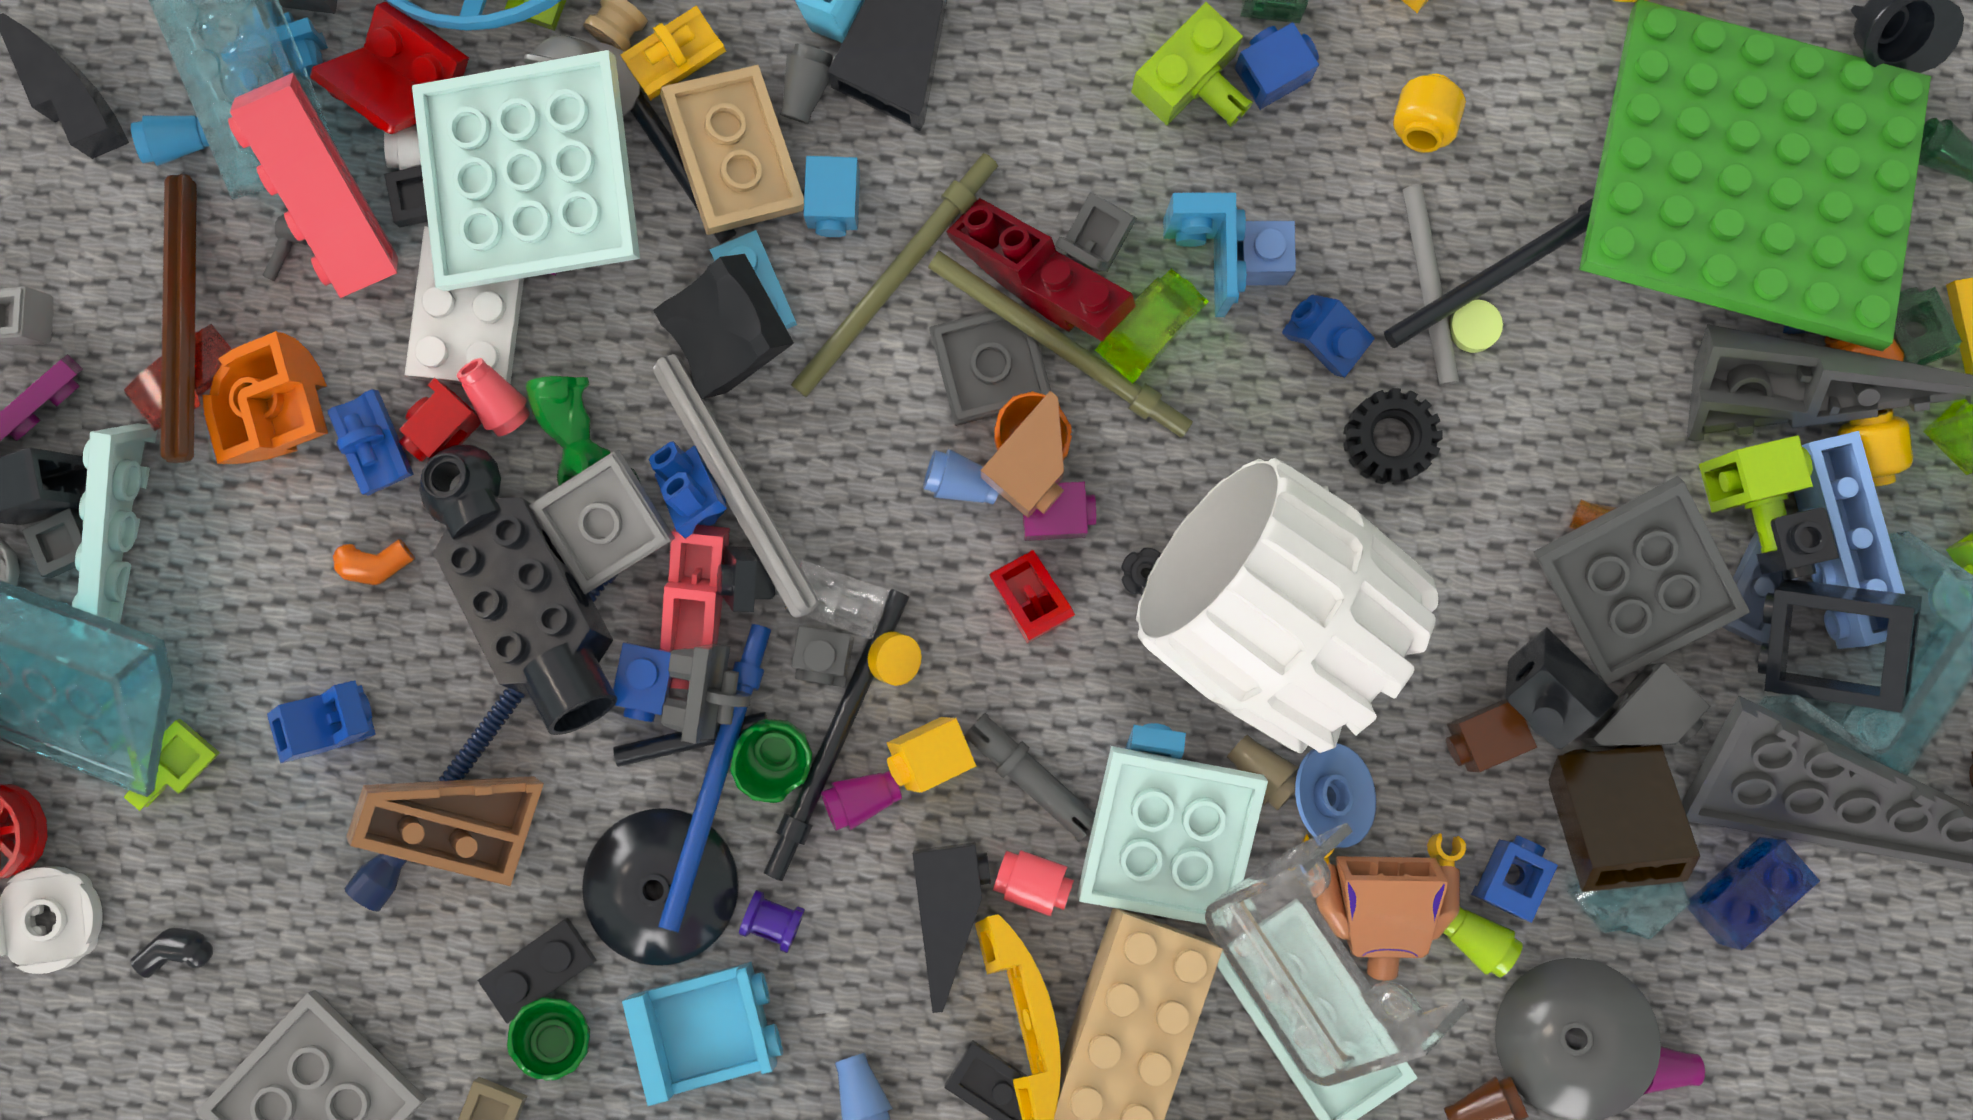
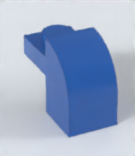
[267,680,376,764]

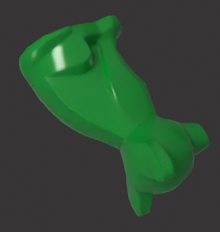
[526,376,610,486]

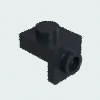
[1757,507,1839,580]
[717,546,775,612]

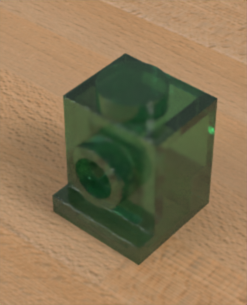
[1894,287,1962,365]

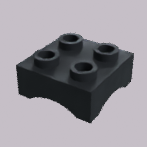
[653,254,794,399]

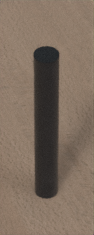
[613,712,767,767]

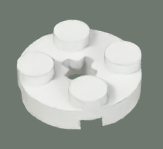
[0,866,103,974]

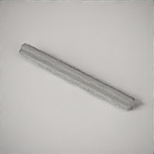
[653,354,819,618]

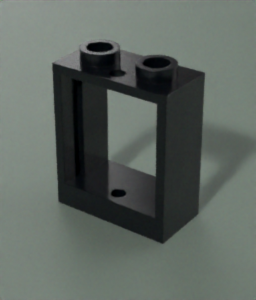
[1758,579,1922,713]

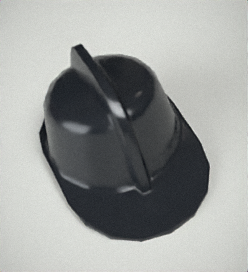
[1851,0,1964,73]

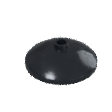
[582,808,739,966]

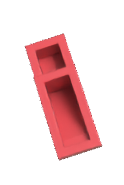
[660,525,730,690]

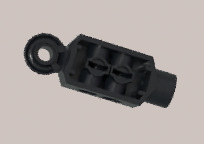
[419,445,617,735]

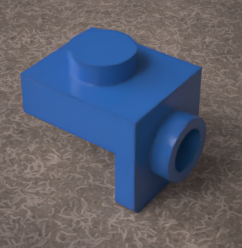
[1282,295,1375,378]
[613,642,672,722]

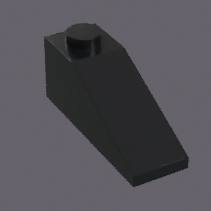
[912,842,991,1013]

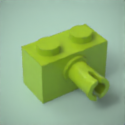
[1131,2,1253,127]
[1699,435,1813,553]

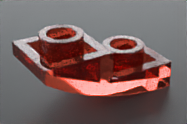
[124,324,232,431]

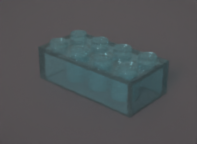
[149,0,338,200]

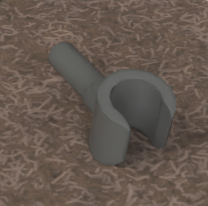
[263,214,308,281]

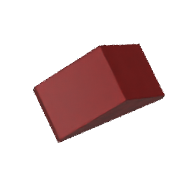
[989,550,1075,644]

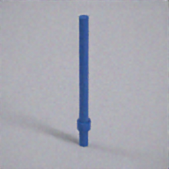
[658,624,771,933]

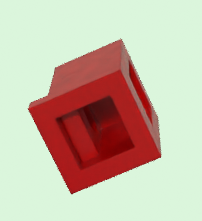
[399,378,481,462]

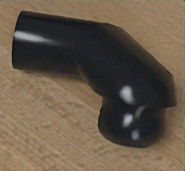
[130,928,213,978]

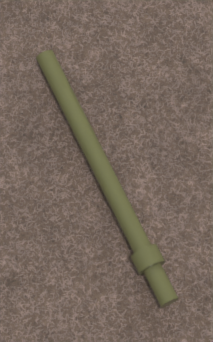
[791,153,998,397]
[928,251,1193,438]

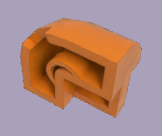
[202,331,328,464]

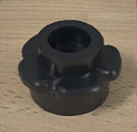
[1121,548,1161,596]

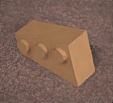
[346,776,544,887]

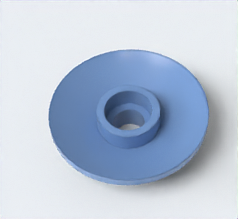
[1295,744,1376,848]

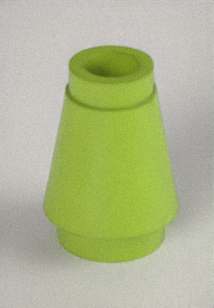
[1443,907,1523,978]

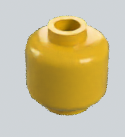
[1393,74,1466,153]
[1837,409,1913,486]

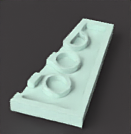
[71,423,158,642]

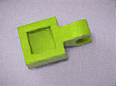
[124,719,220,811]

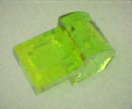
[1095,268,1209,384]

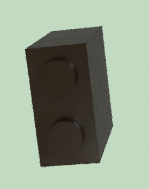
[1549,745,1701,892]

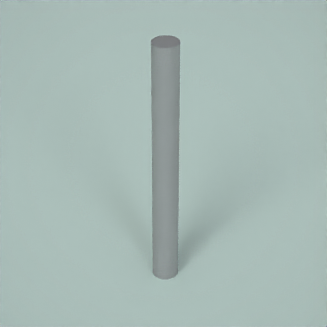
[1402,185,1460,386]

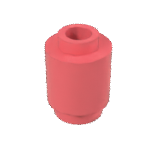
[993,850,1074,917]

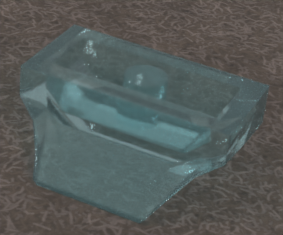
[1567,882,1691,940]

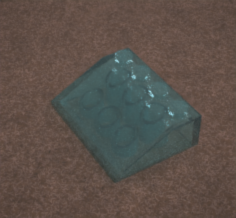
[0,580,173,797]

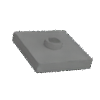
[529,450,675,594]

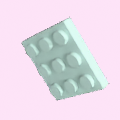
[1077,746,1268,929]

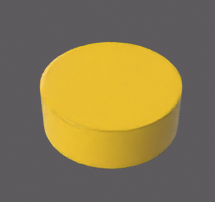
[868,632,922,686]

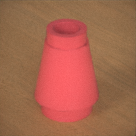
[457,358,530,436]

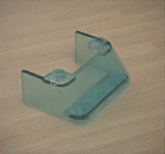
[1758,530,1973,776]

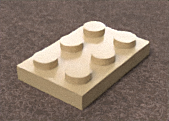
[660,65,804,235]

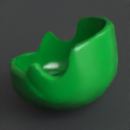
[730,719,812,803]
[507,998,590,1081]

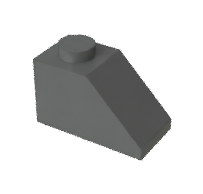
[1579,663,1711,746]

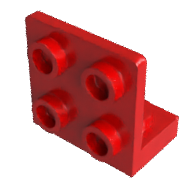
[310,1,469,134]

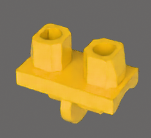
[620,5,726,101]

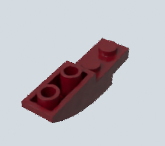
[946,198,1136,341]

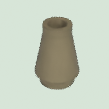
[1227,734,1299,811]

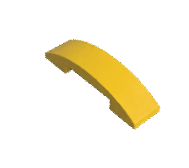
[975,914,1061,1120]

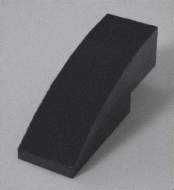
[0,13,129,159]

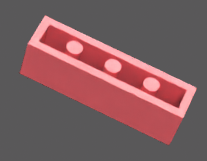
[228,72,398,298]

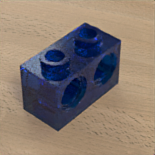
[1684,837,1820,951]

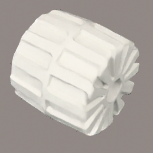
[1136,458,1438,753]

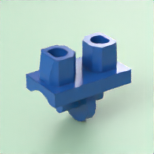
[327,389,414,496]
[649,441,727,539]

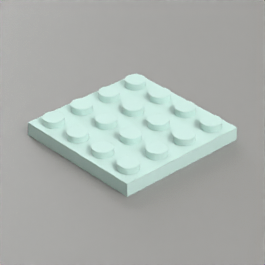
[412,50,640,291]

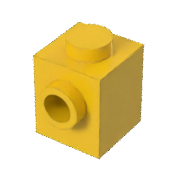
[887,717,976,793]

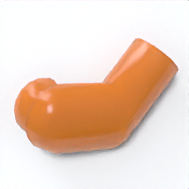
[333,539,415,585]

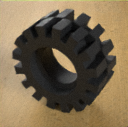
[1343,388,1443,484]

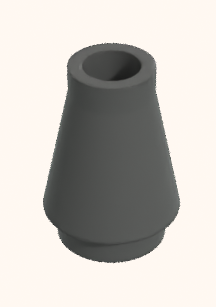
[780,43,834,124]

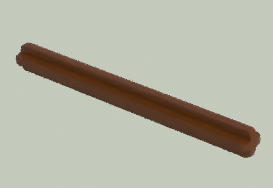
[160,174,197,463]

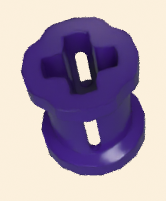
[739,890,805,953]

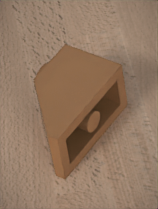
[981,391,1064,518]

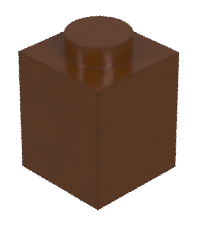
[1446,700,1538,772]

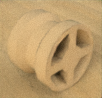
[583,0,648,52]

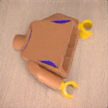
[1302,833,1466,981]

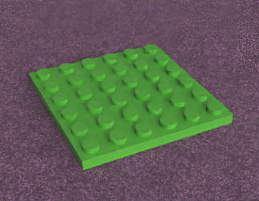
[1579,0,1931,351]

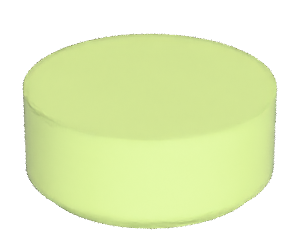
[1449,299,1503,353]

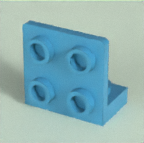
[1163,193,1247,317]

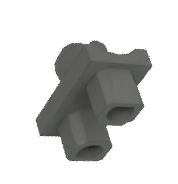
[661,644,751,744]

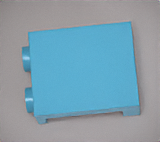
[622,962,783,1106]

